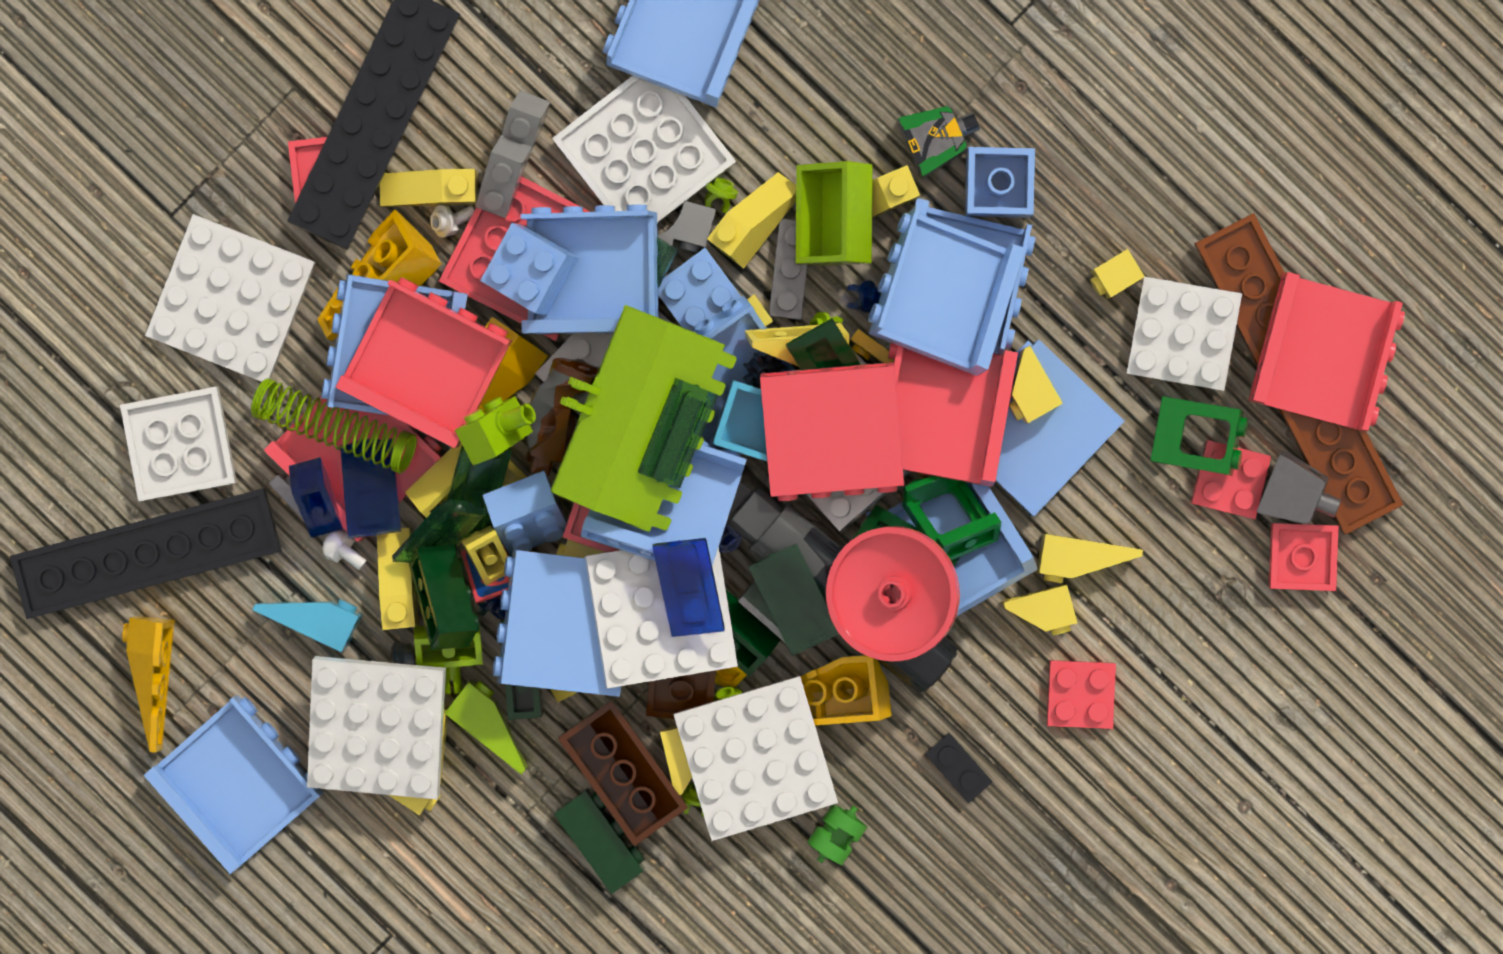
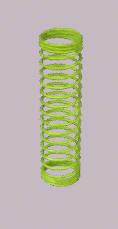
[251,378,417,474]

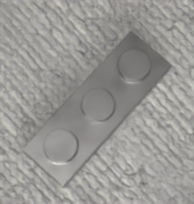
[769,219,807,320]

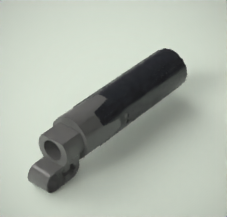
[726,481,957,694]

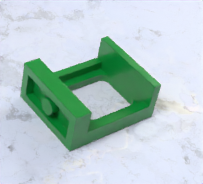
[1150,396,1248,476]
[902,476,1002,560]

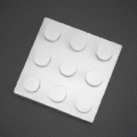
[1127,277,1242,391]
[120,386,237,502]

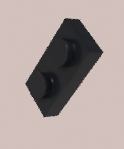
[924,732,993,803]

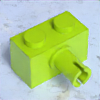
[455,396,536,466]
[414,623,483,694]

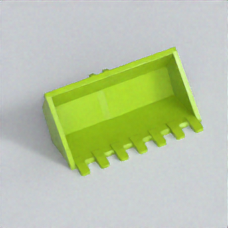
[550,305,737,532]

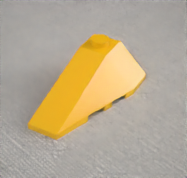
[317,210,442,341]
[478,316,548,411]
[122,616,175,753]
[800,655,892,726]

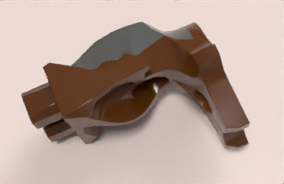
[525,358,600,476]

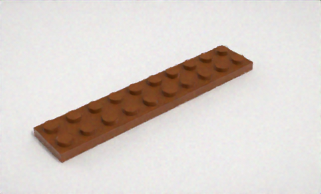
[1194,213,1404,535]

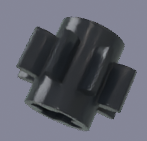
[743,352,785,389]

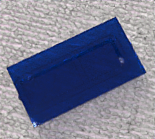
[340,438,401,539]
[652,538,725,637]

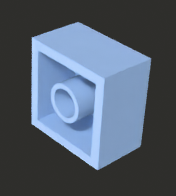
[965,147,1035,218]
[480,223,579,315]
[658,248,741,331]
[483,471,567,556]

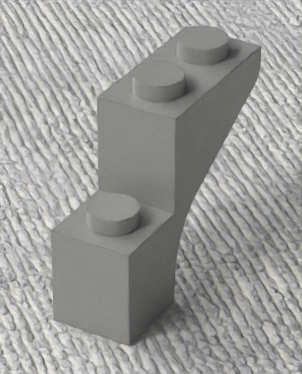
[475,91,550,218]
[658,201,716,278]

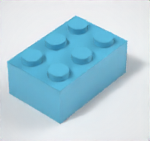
[711,379,767,461]

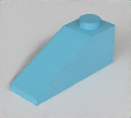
[252,599,362,653]

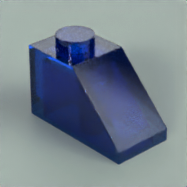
[289,457,343,538]

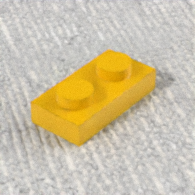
[849,329,894,363]

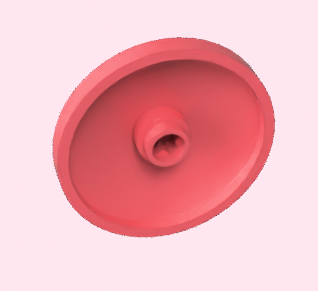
[826,526,960,662]

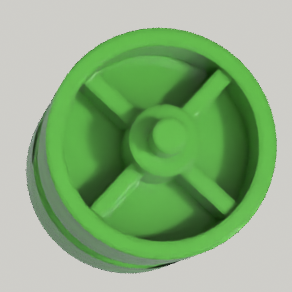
[807,804,868,866]

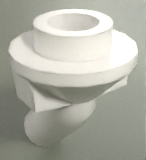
[430,205,475,238]
[322,530,367,570]

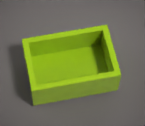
[795,161,873,266]

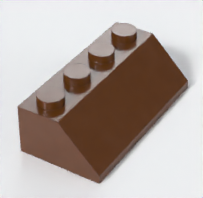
[558,700,688,846]

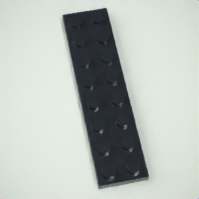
[287,0,460,250]
[10,488,282,619]

